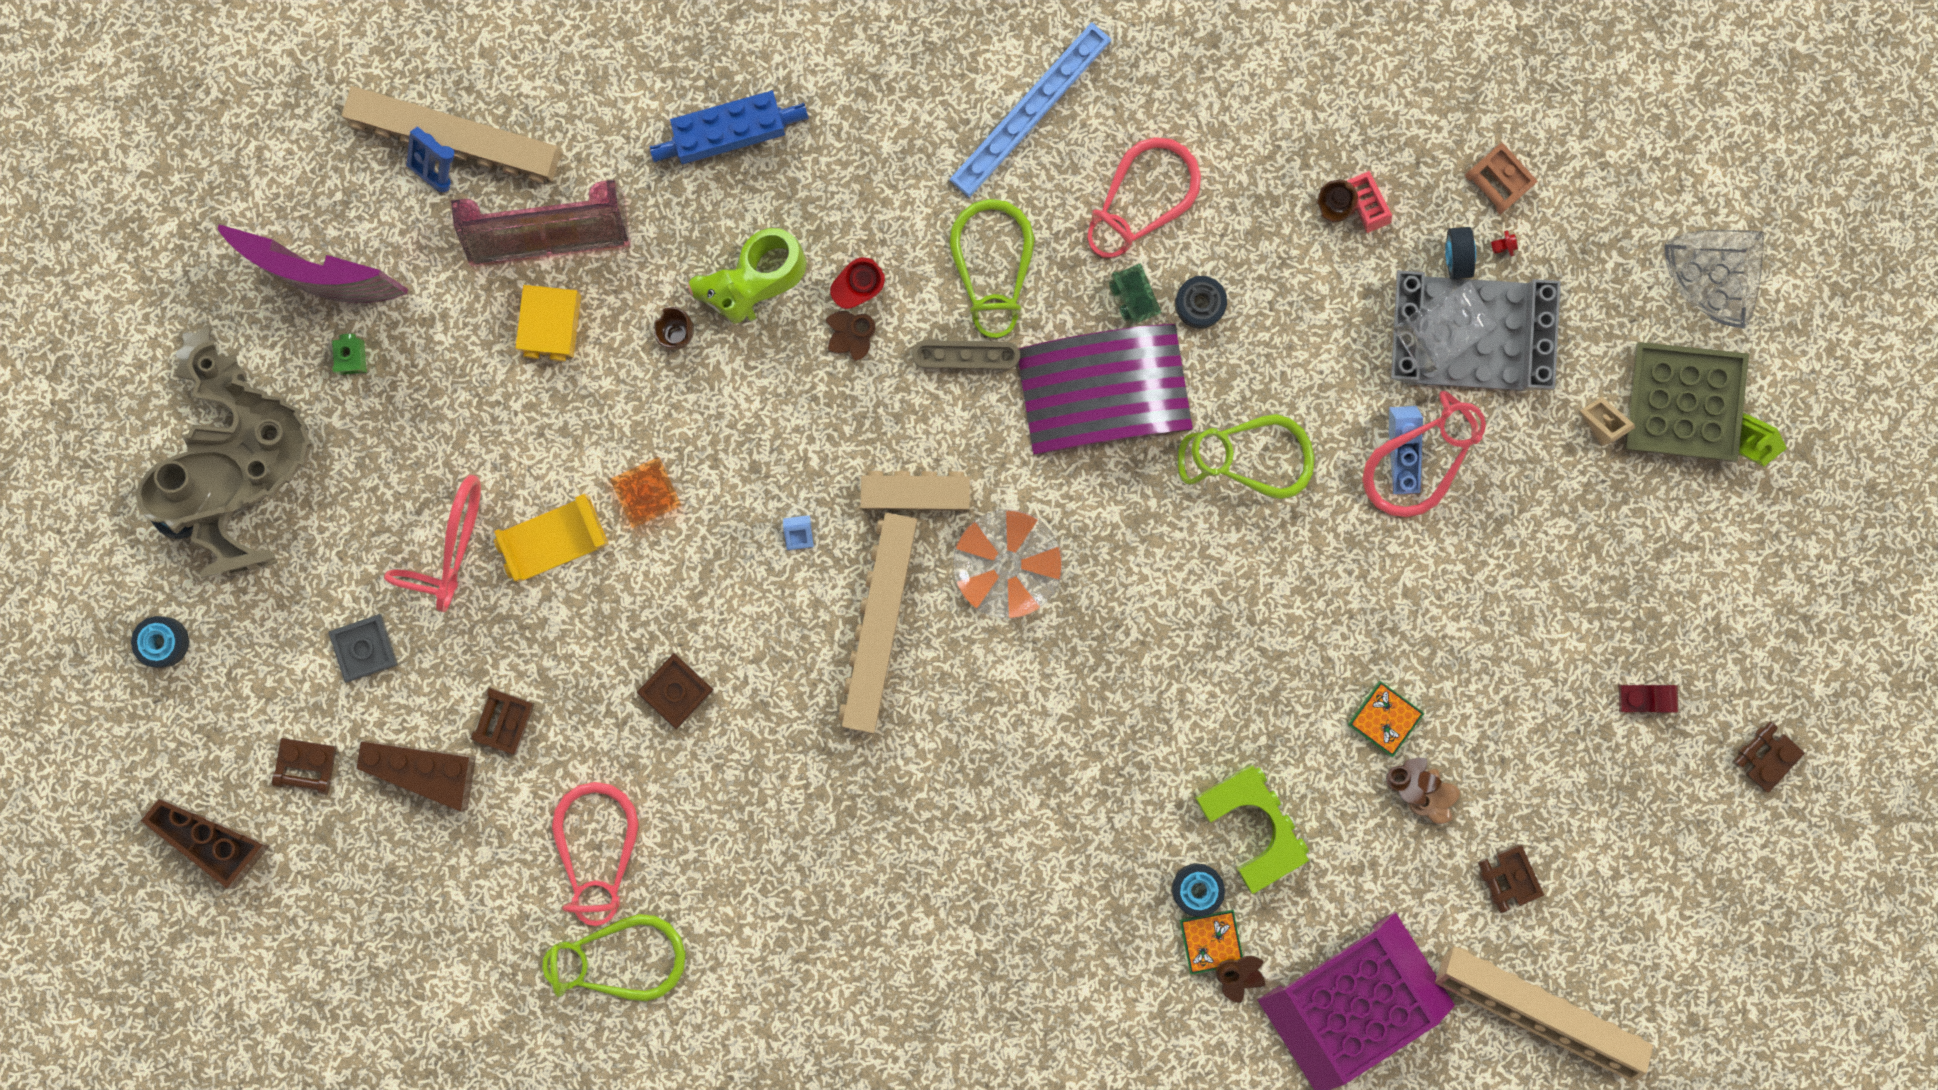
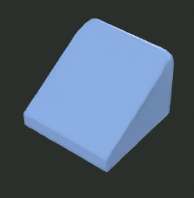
[783,515,814,550]

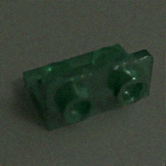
[1108,263,1162,326]

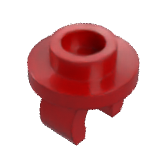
[1491,230,1519,257]

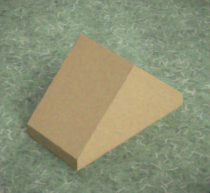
[1580,397,1635,446]

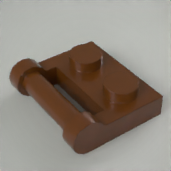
[470,687,535,755]
[272,738,337,795]

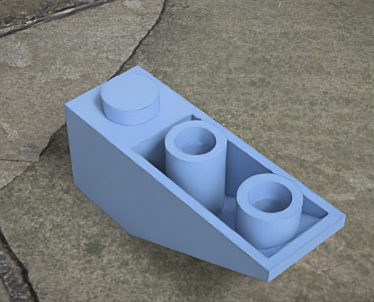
[1389,406,1423,494]

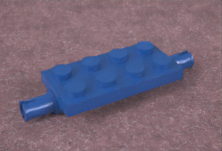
[649,90,809,164]

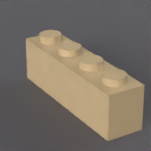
[860,471,970,511]

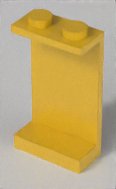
[493,493,609,582]

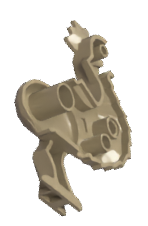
[136,325,312,578]

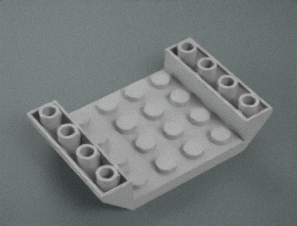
[1391,270,1561,391]

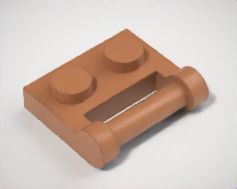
[1464,142,1538,215]

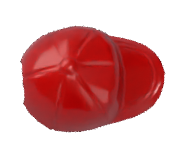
[830,257,885,309]

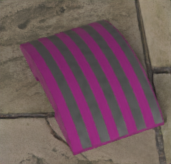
[217,224,408,303]
[1018,324,1193,455]

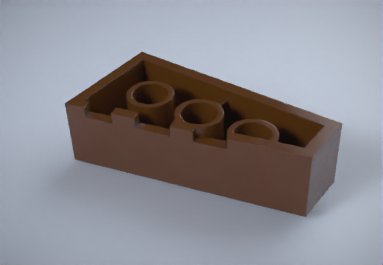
[356,741,476,812]
[141,799,270,889]

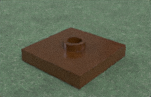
[637,653,714,730]

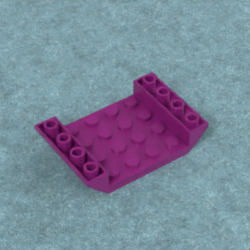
[1257,911,1455,1090]

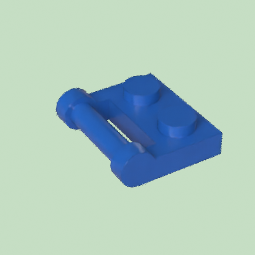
[406,126,454,192]

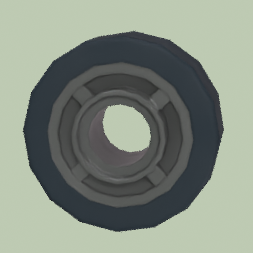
[1175,276,1227,329]

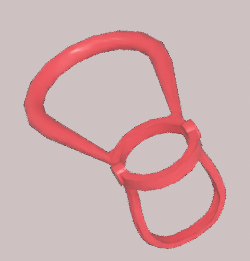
[1087,137,1201,259]
[1362,391,1486,517]
[384,475,481,612]
[552,782,639,926]

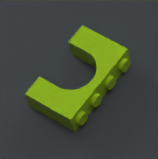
[1194,764,1310,894]

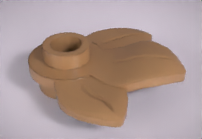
[1409,769,1460,824]

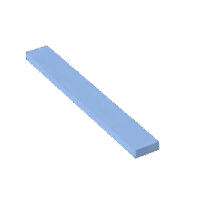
[949,22,1112,198]

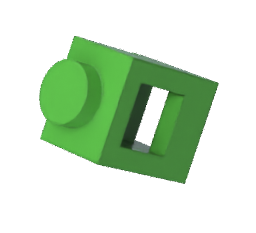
[332,334,367,375]

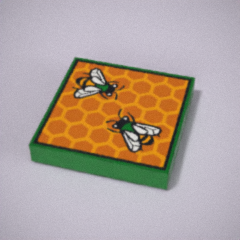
[1347,681,1424,757]
[1179,909,1243,974]

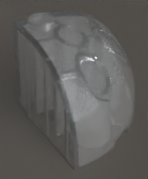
[1665,229,1764,329]

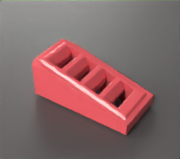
[1347,171,1392,233]

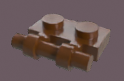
[1733,721,1805,793]
[1477,844,1544,913]

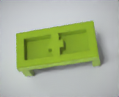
[1739,412,1787,467]

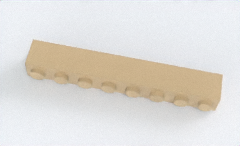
[341,86,561,184]
[838,512,918,733]
[1435,946,1653,1082]

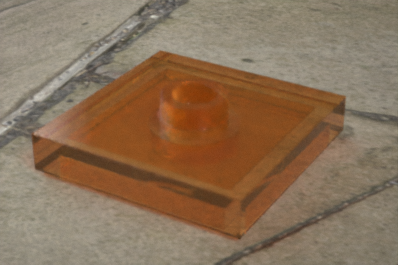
[610,457,682,529]

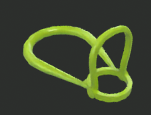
[949,199,1035,339]
[1178,414,1315,499]
[542,914,686,1002]

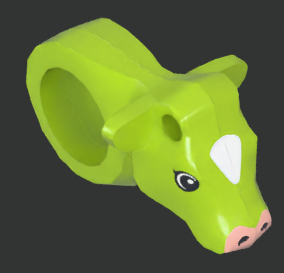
[688,228,807,324]

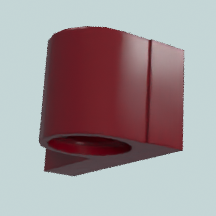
[1619,685,1679,713]

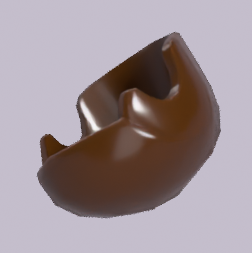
[1317,179,1359,223]
[654,307,694,351]

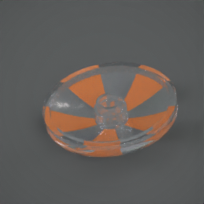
[953,510,1062,619]

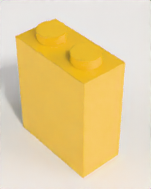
[515,285,581,362]

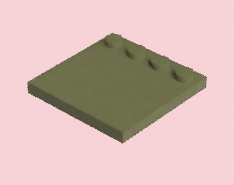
[1624,342,1749,462]

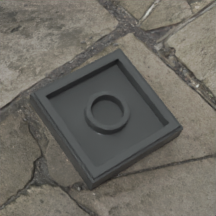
[328,614,398,683]

